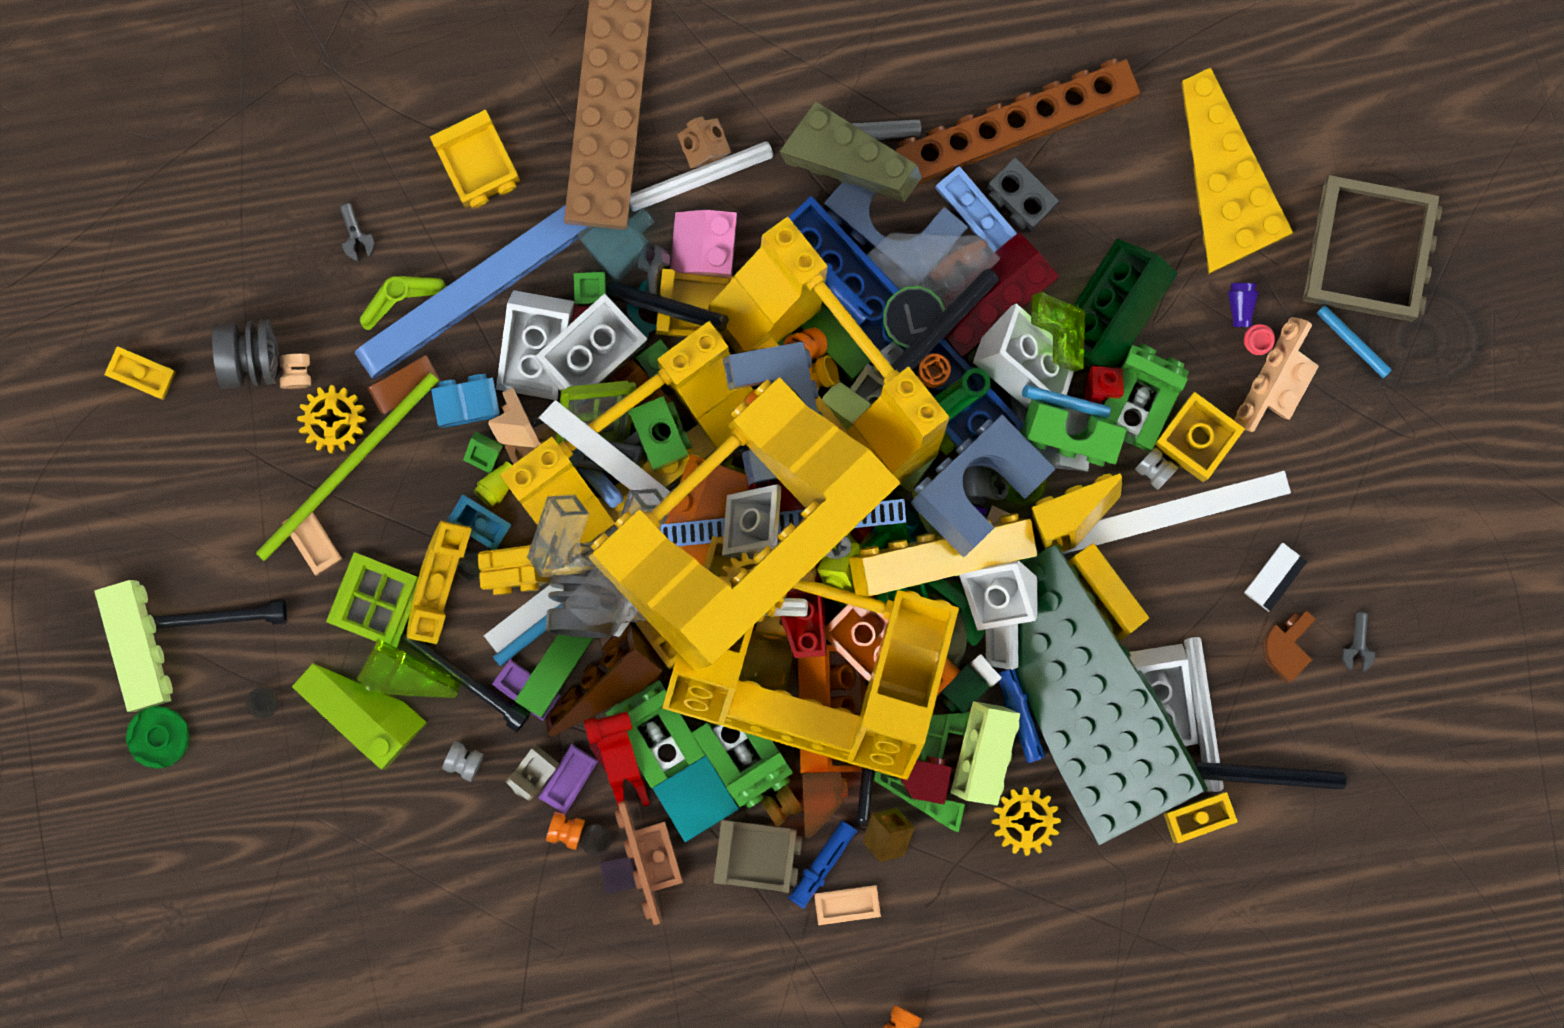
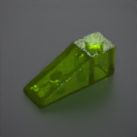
[357,639,461,698]

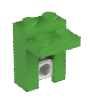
[1098,343,1189,453]
[606,680,706,788]
[692,722,793,809]

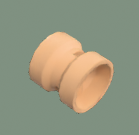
[278,354,311,389]

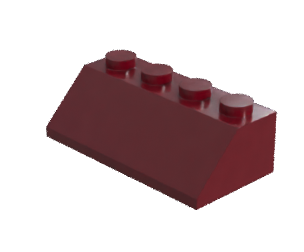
[940,232,1059,359]

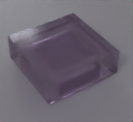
[600,857,637,894]

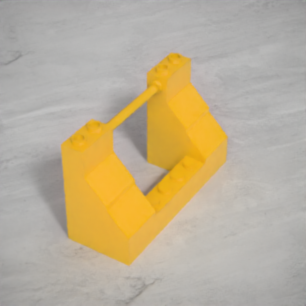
[708,216,950,483]
[500,321,753,563]
[588,377,900,671]
[662,536,959,780]

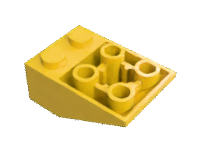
[1032,474,1122,553]

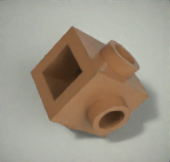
[677,117,731,168]

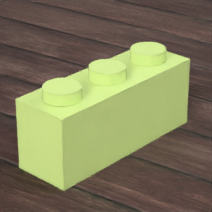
[950,701,1020,805]

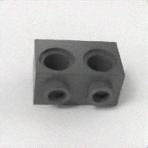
[987,157,1059,232]

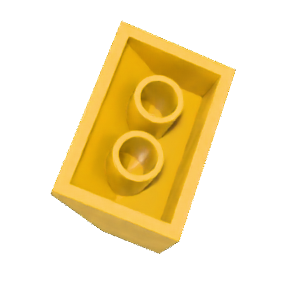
[1068,543,1149,641]

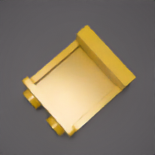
[430,110,521,209]
[655,268,734,342]

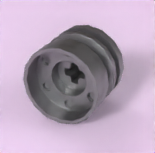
[212,319,279,389]
[545,573,616,638]

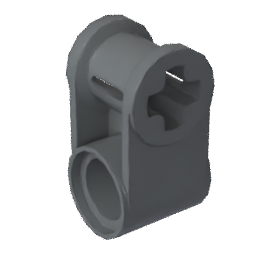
[963,466,1008,506]

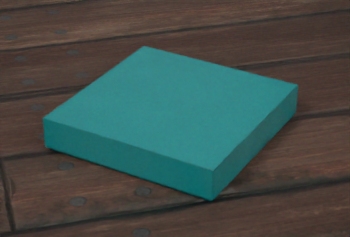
[652,756,739,842]

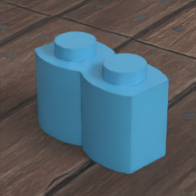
[431,374,500,428]

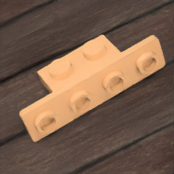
[1234,317,1319,432]

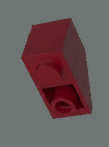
[897,756,952,805]

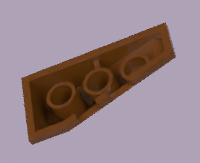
[546,621,662,737]

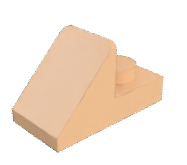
[488,387,541,448]

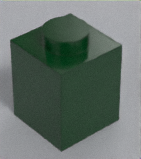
[940,664,990,713]

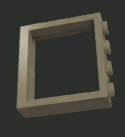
[1302,175,1442,322]

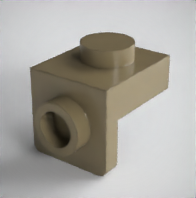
[506,745,560,801]

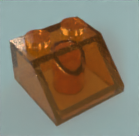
[802,772,848,838]

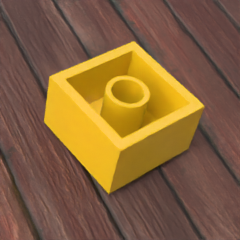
[1154,392,1245,482]

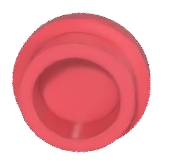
[1244,324,1275,355]

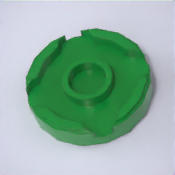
[126,706,190,769]

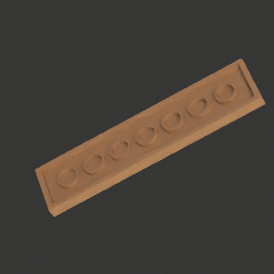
[564,0,652,230]

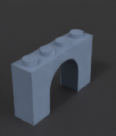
[824,182,968,286]
[723,342,823,485]
[911,415,1055,558]

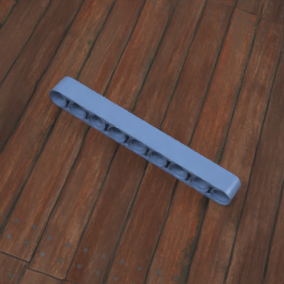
[354,205,595,379]

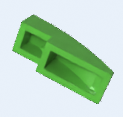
[799,304,872,381]
[515,635,593,718]

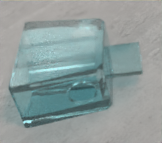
[577,208,655,283]

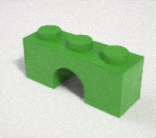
[1021,399,1127,466]

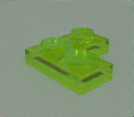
[1031,292,1085,372]

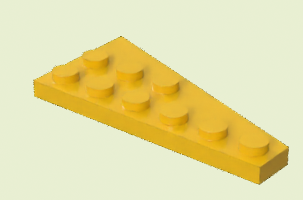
[1181,67,1293,275]

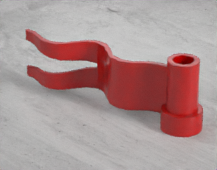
[583,711,650,809]

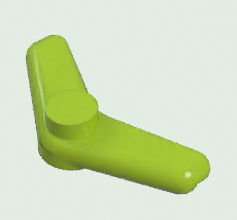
[360,276,446,330]

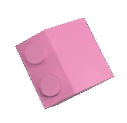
[670,210,737,278]

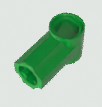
[934,368,990,422]

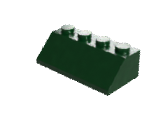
[1054,238,1178,368]

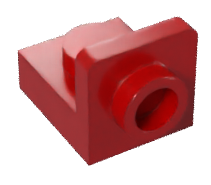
[1084,366,1124,404]

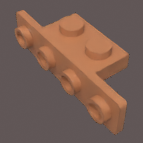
[615,800,683,925]

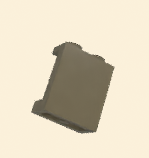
[713,820,802,893]

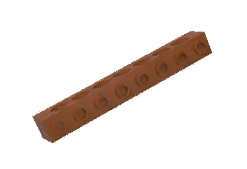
[895,58,1141,186]

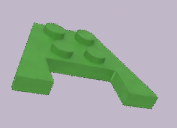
[874,712,970,832]

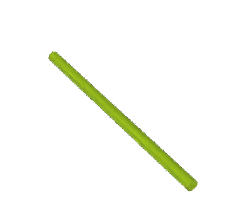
[256,372,439,561]

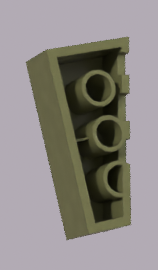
[779,101,922,202]

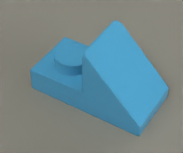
[446,494,511,550]

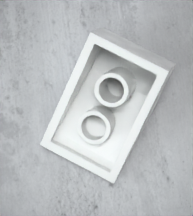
[496,290,574,400]
[1129,644,1198,746]

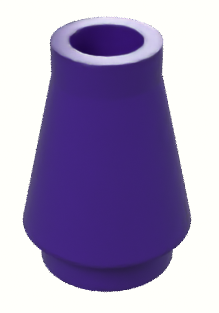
[1228,283,1259,327]

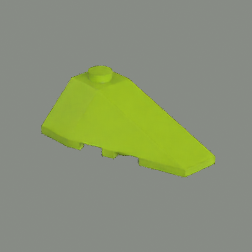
[292,663,427,770]

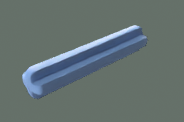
[569,449,624,508]

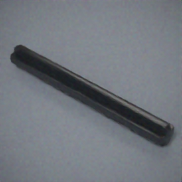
[891,268,999,373]
[606,281,729,332]
[1194,762,1347,789]

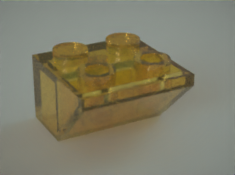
[738,631,792,691]

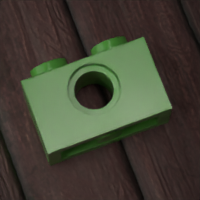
[629,396,692,472]

